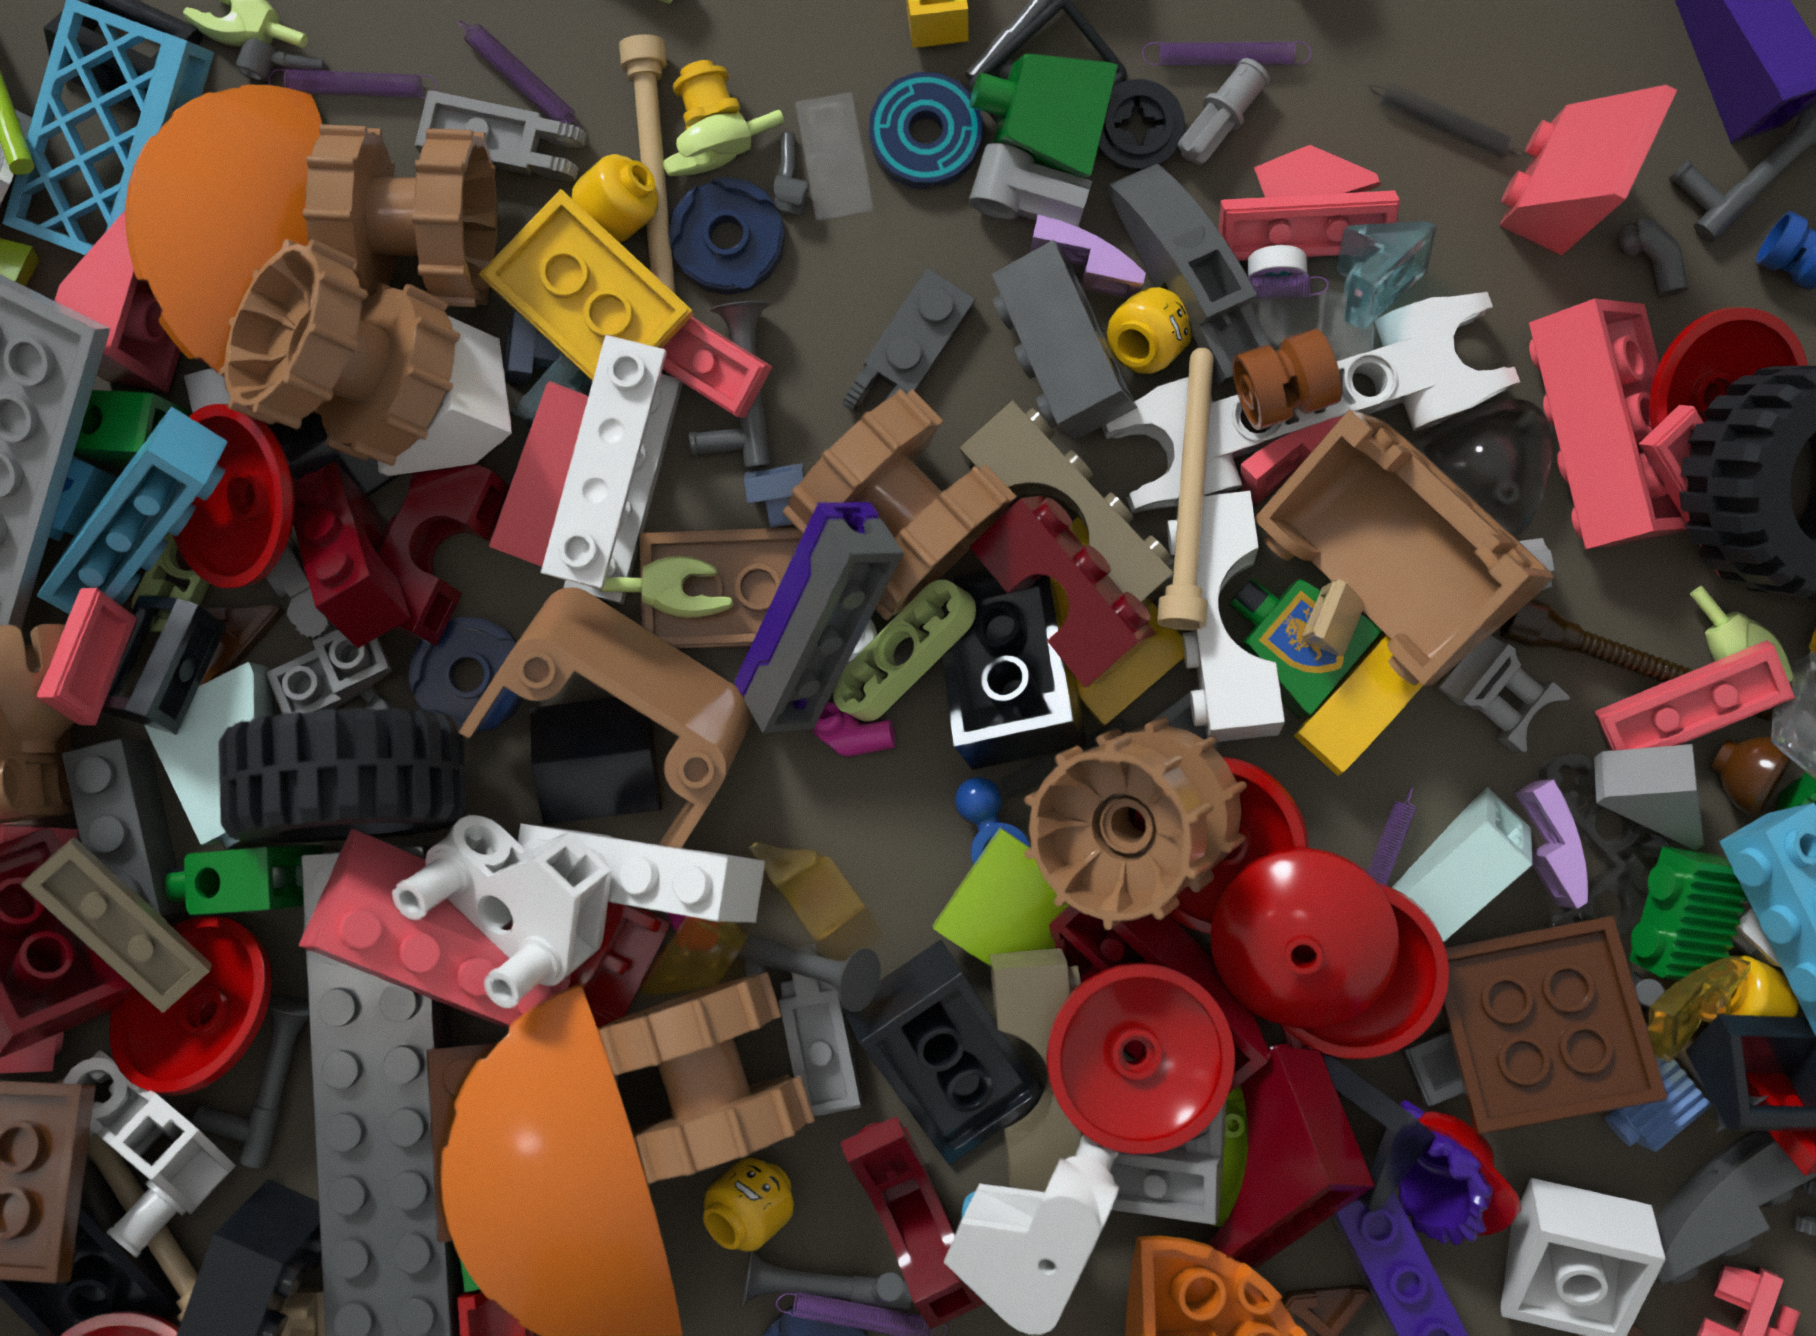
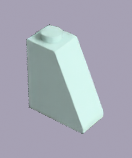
[144,662,274,850]
[1392,787,1533,942]

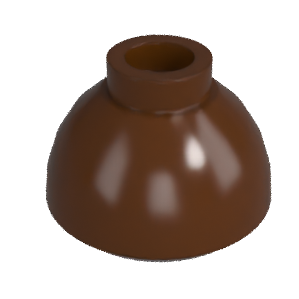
[1711,737,1795,816]

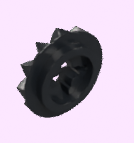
[1098,79,1185,171]

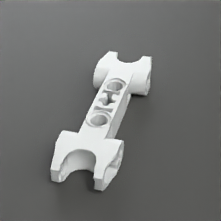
[1102,292,1520,513]

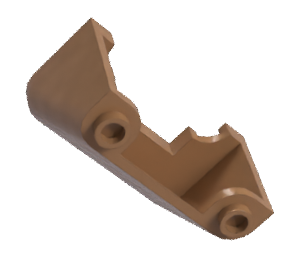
[1254,409,1554,686]

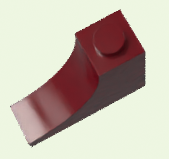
[1206,1044,1374,1268]

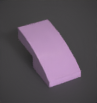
[1030,215,1146,299]
[1515,779,1588,909]

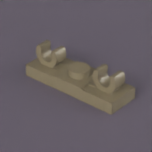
[21,837,212,1013]

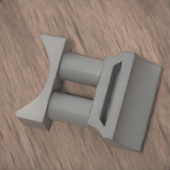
[1437,635,1570,753]

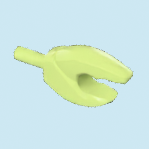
[183,0,308,48]
[663,110,784,176]
[601,556,733,618]
[1690,586,1794,682]

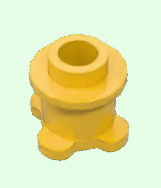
[673,60,740,130]

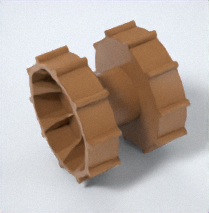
[303,124,500,307]
[219,239,460,466]
[782,389,1017,621]
[1024,716,1247,930]
[597,972,815,1184]

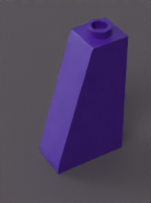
[1675,0,1816,144]

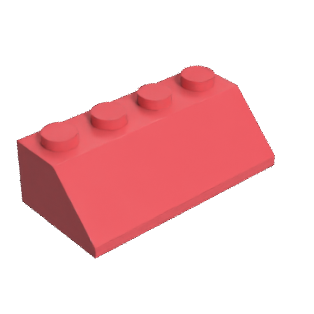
[1529,298,1687,549]
[299,829,571,1030]

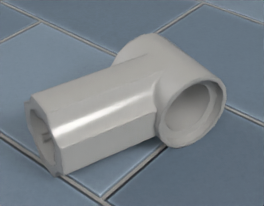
[968,143,1092,227]

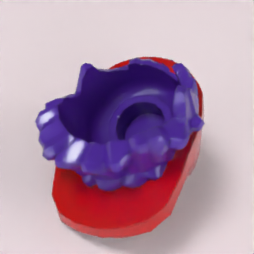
[1398,1100,1521,1245]

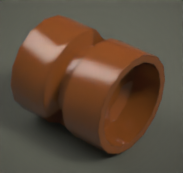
[1232,328,1342,430]

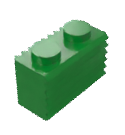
[1629,846,1748,985]

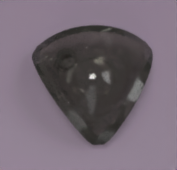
[1413,399,1553,536]

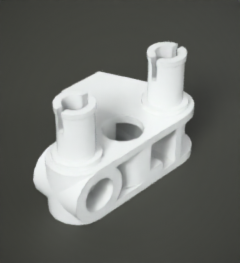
[392,815,612,1008]
[64,1050,236,1258]
[944,1134,1119,1335]

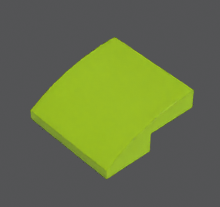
[932,827,1069,966]

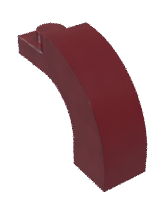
[840,1116,986,1329]

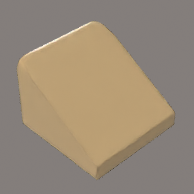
[1301,579,1364,656]

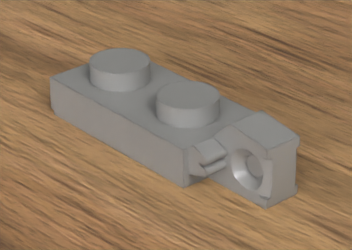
[779,944,864,1116]

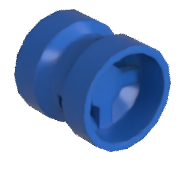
[1756,211,1816,291]

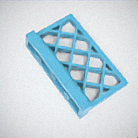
[2,0,215,255]

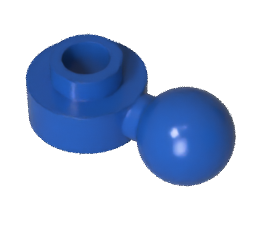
[955,777,1030,865]

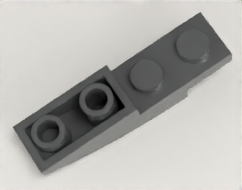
[1106,164,1272,385]
[1655,1130,1816,1285]

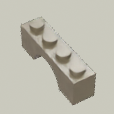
[959,400,1174,607]
[990,948,1081,1192]

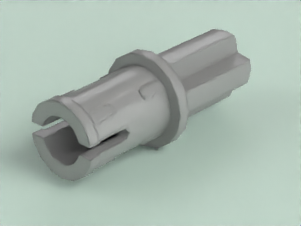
[1178,58,1270,165]

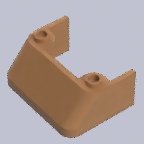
[459,587,753,848]

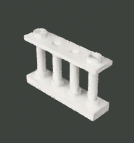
[541,335,683,605]

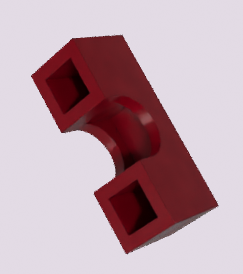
[293,461,410,649]
[378,464,510,646]
[969,495,1157,688]

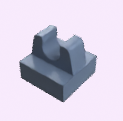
[503,312,563,385]
[744,463,805,528]

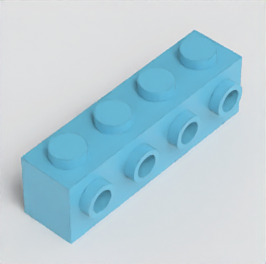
[37,407,228,615]
[1719,803,1816,1036]

